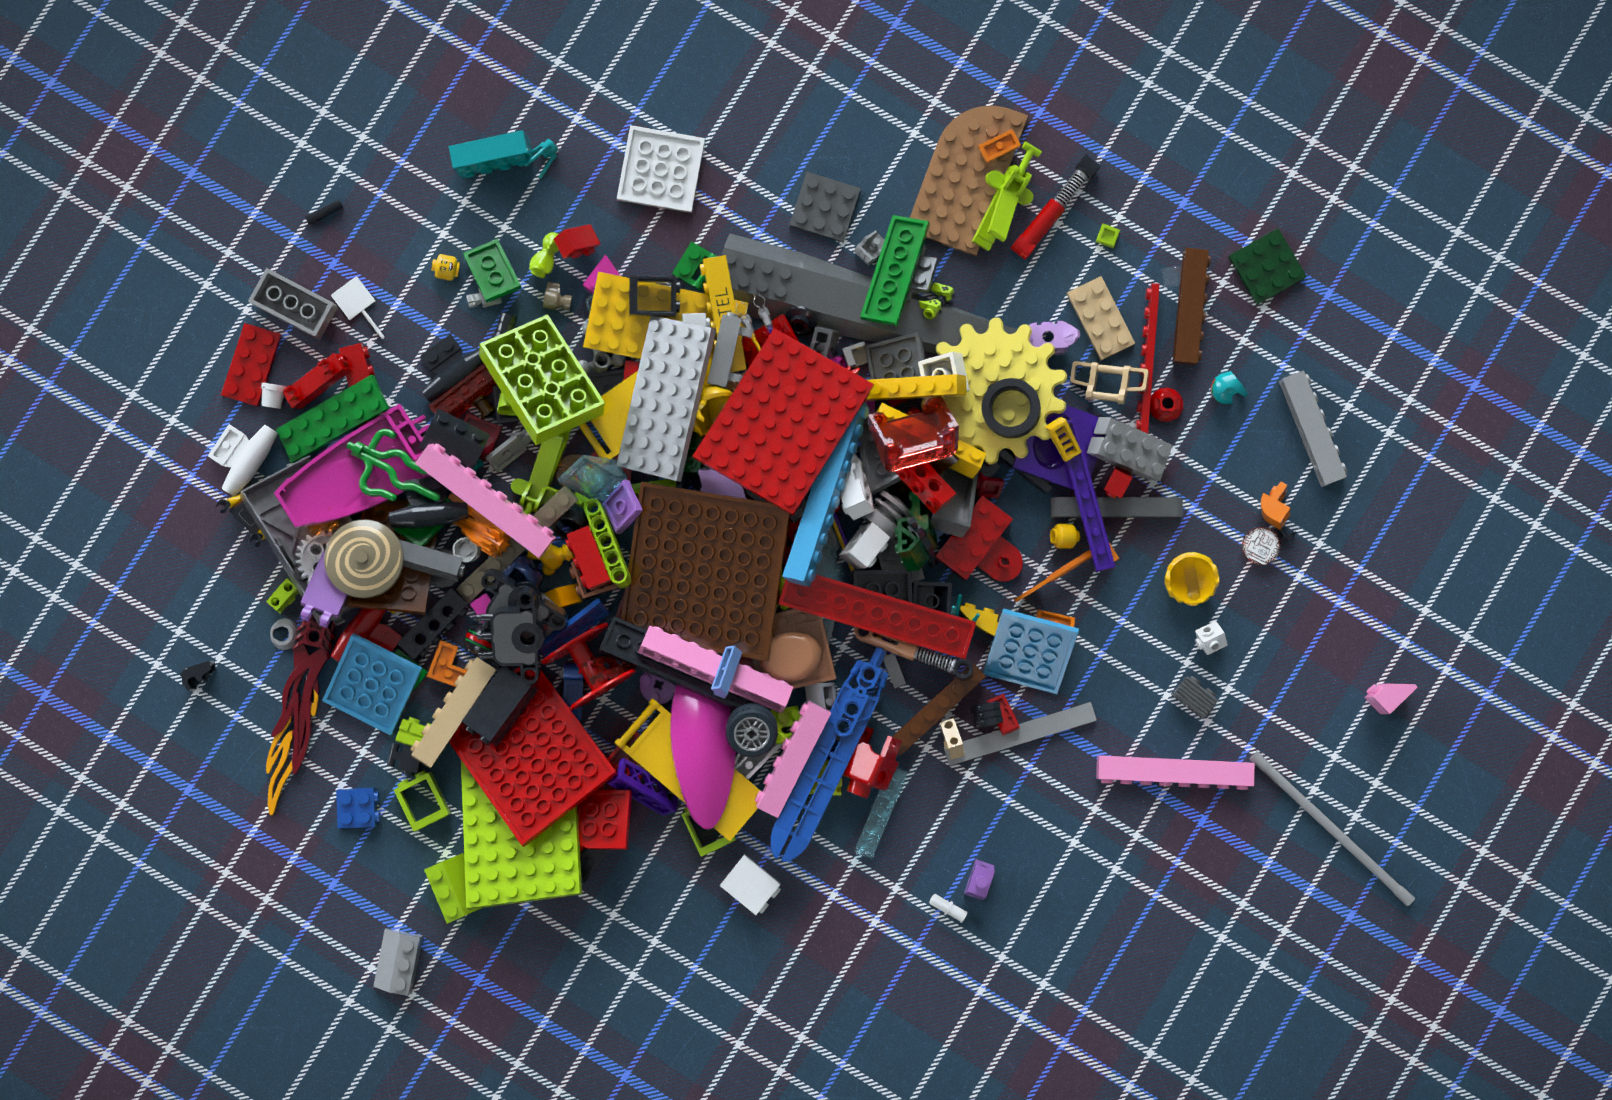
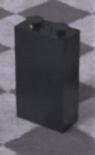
[461,666,538,747]

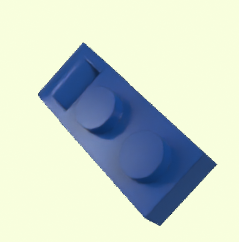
[563,663,584,721]

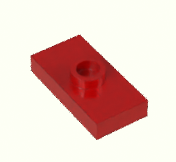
[986,693,1020,736]

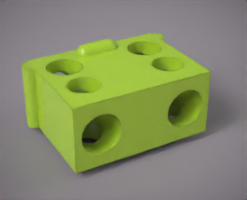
[266,578,299,613]

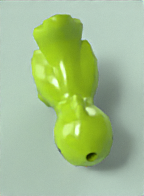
[529,232,559,278]

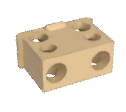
[940,718,965,760]

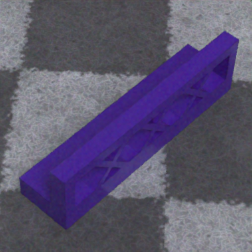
[607,758,679,816]

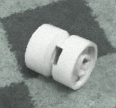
[453,537,482,562]

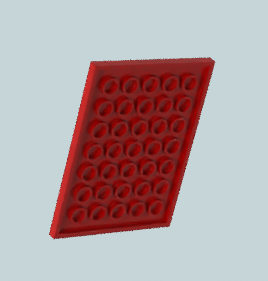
[693,328,874,516]
[448,666,618,847]

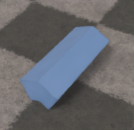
[711,646,742,699]

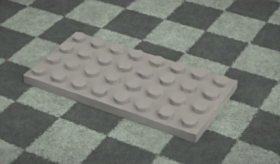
[616,316,716,482]

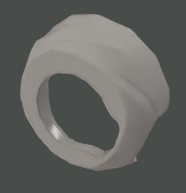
[270,618,299,650]

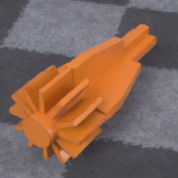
[453,517,511,558]

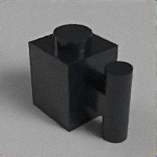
[387,743,422,776]

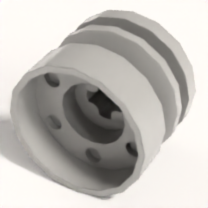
[862,490,910,541]

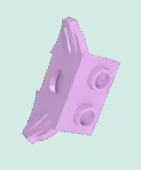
[1029,321,1080,355]

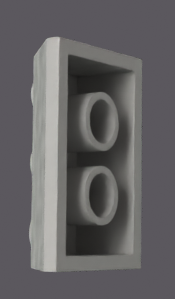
[373,928,423,996]

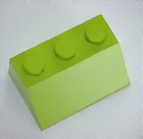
[424,853,481,923]

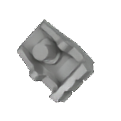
[854,230,885,266]

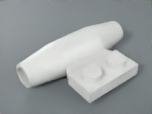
[208,424,278,496]

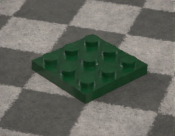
[1228,228,1307,306]

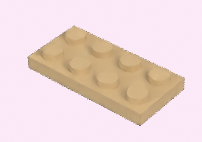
[1067,276,1135,361]

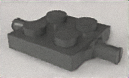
[905,245,938,303]

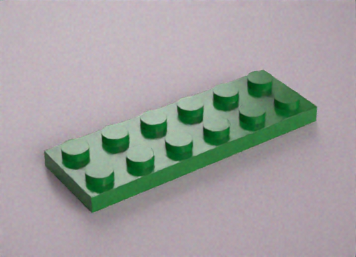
[860,215,930,326]
[276,375,390,463]

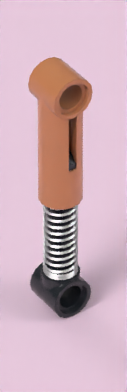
[854,627,974,681]

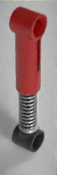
[1010,154,1102,260]

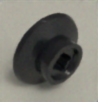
[785,306,818,336]

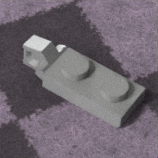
[485,429,532,473]

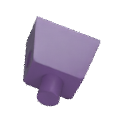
[964,859,995,900]

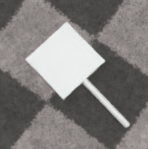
[331,276,385,339]

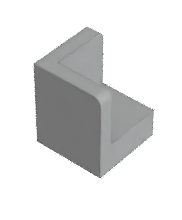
[842,342,868,369]

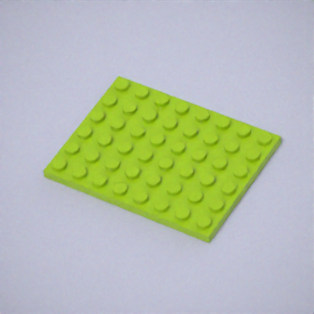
[461,760,582,909]

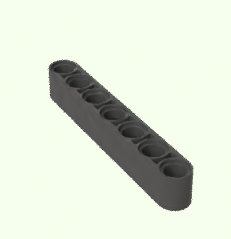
[1051,497,1183,518]

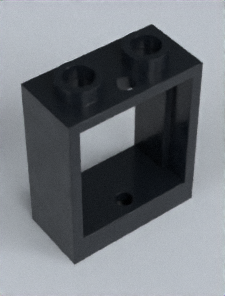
[629,276,680,317]

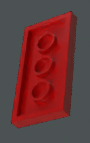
[221,323,282,407]

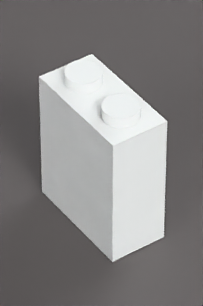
[720,854,781,915]

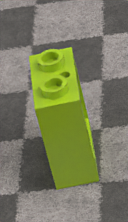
[394,770,452,832]
[681,807,737,857]

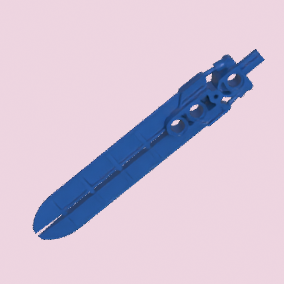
[771,647,888,862]

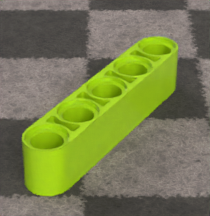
[584,498,631,588]

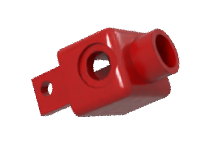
[843,727,902,798]

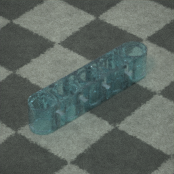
[854,767,908,860]

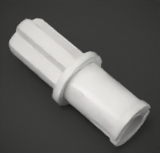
[929,894,968,923]

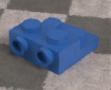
[336,787,381,829]

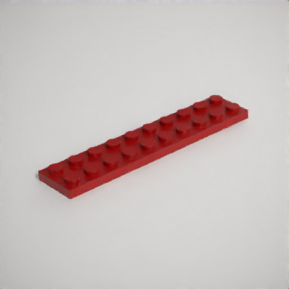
[778,574,976,659]

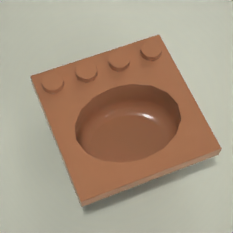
[753,609,837,689]

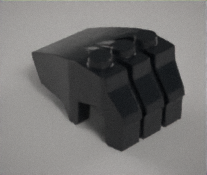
[180,661,216,691]
[972,702,1003,728]

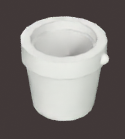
[261,383,287,409]

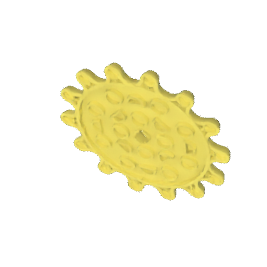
[921,317,1067,465]

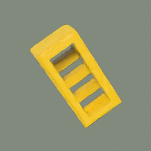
[1045,417,1082,462]

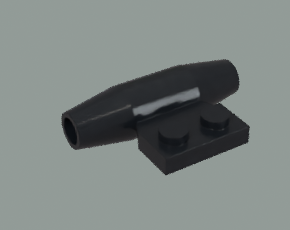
[420,334,485,403]
[389,477,469,529]

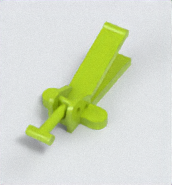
[972,142,1042,251]
[511,434,570,515]

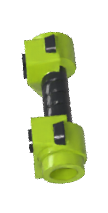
[919,283,955,319]

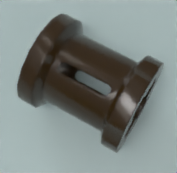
[472,394,496,420]

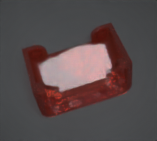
[868,396,959,472]

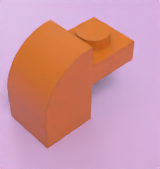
[1261,482,1291,530]

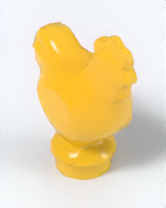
[527,544,575,576]

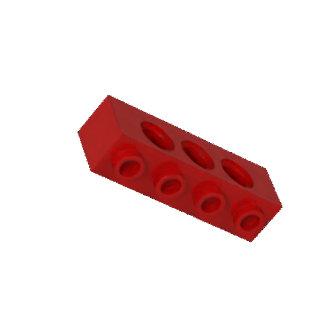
[882,437,957,514]

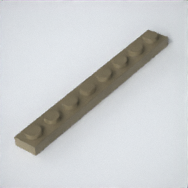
[455,485,579,604]

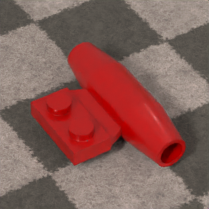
[331,608,403,662]

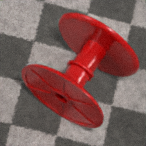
[541,622,637,711]

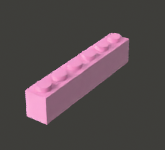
[755,701,831,818]

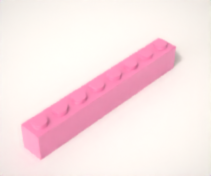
[415,443,556,558]
[638,626,793,713]
[1096,755,1255,790]

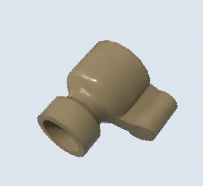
[543,282,572,311]

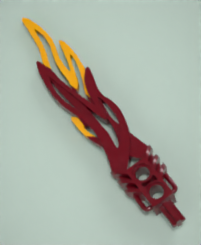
[266,615,335,815]

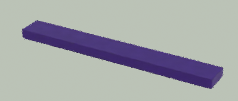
[1058,418,1115,572]

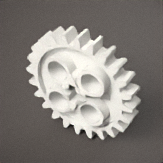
[295,529,332,585]

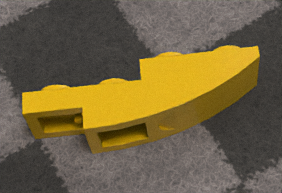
[960,603,998,637]

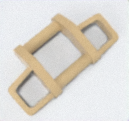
[1070,361,1149,405]

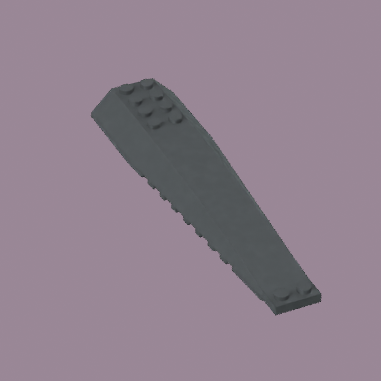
[722,234,1018,354]

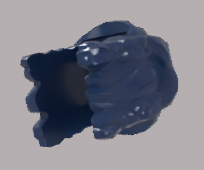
[494,555,544,600]

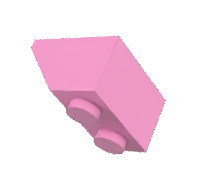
[1364,684,1417,714]

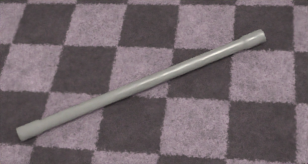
[1249,751,1415,906]

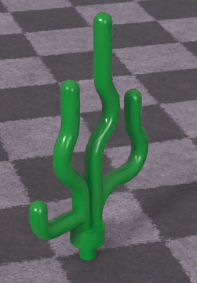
[346,429,441,501]

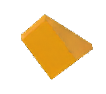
[544,583,583,608]

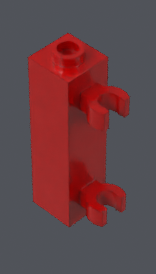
[282,353,352,409]

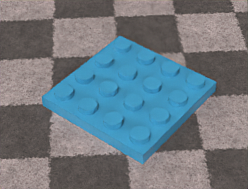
[983,608,1079,694]
[322,633,423,735]

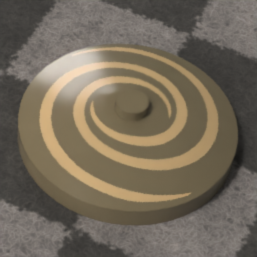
[324,520,404,598]

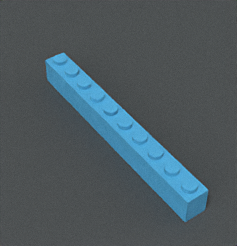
[783,402,869,587]

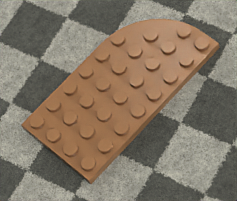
[910,106,1028,256]

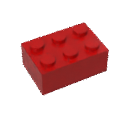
[565,526,613,591]

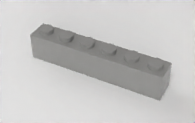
[1279,370,1347,487]

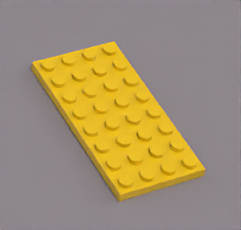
[583,272,749,360]

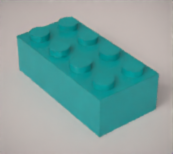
[449,130,534,178]

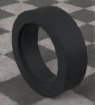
[982,378,1041,438]

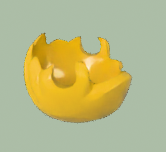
[693,385,733,436]
[1164,552,1219,606]

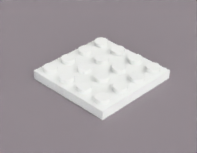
[617,125,705,213]

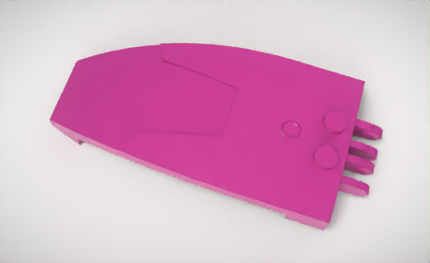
[274,404,431,528]

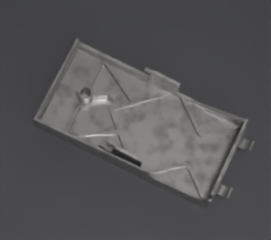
[240,455,355,626]

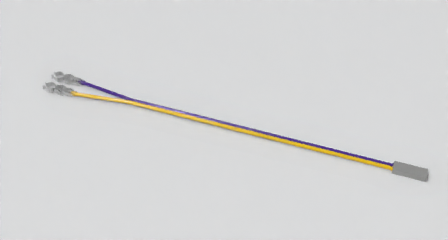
[736,295,906,688]

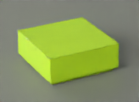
[1095,223,1120,249]

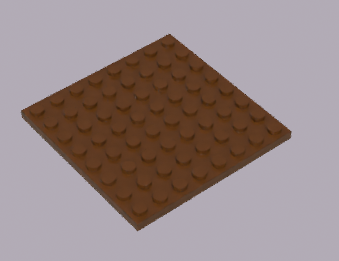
[621,482,791,661]

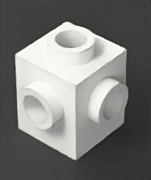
[1195,621,1228,655]

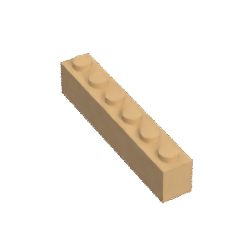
[410,657,496,768]

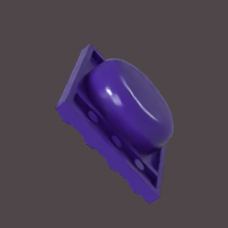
[1012,405,1105,490]

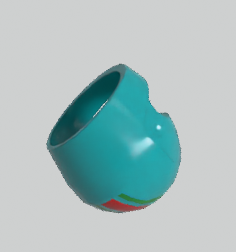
[1210,371,1248,404]

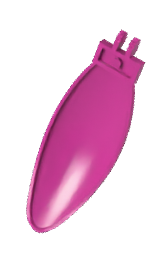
[670,685,736,829]

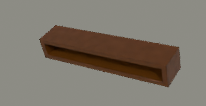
[1172,248,1211,366]
[892,662,986,755]

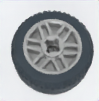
[726,703,778,757]

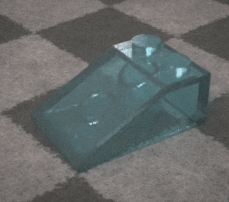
[558,455,628,501]

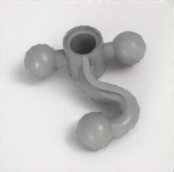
[578,322,626,374]

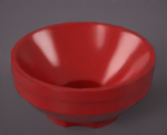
[1150,388,1184,423]

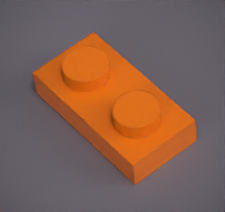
[978,129,1021,164]

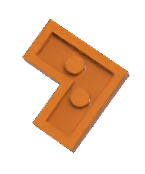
[427,640,467,687]

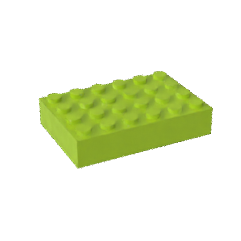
[479,314,605,445]

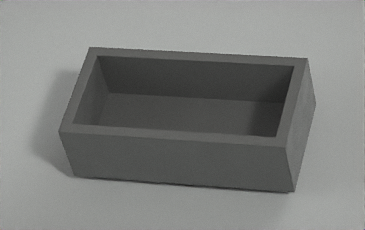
[928,468,979,538]

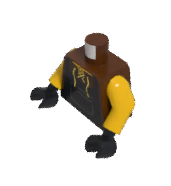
[216,494,265,547]

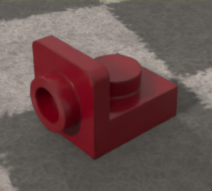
[975,471,1004,498]

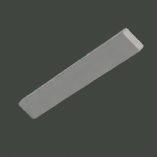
[943,702,1096,766]

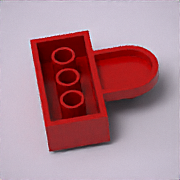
[936,496,1023,582]

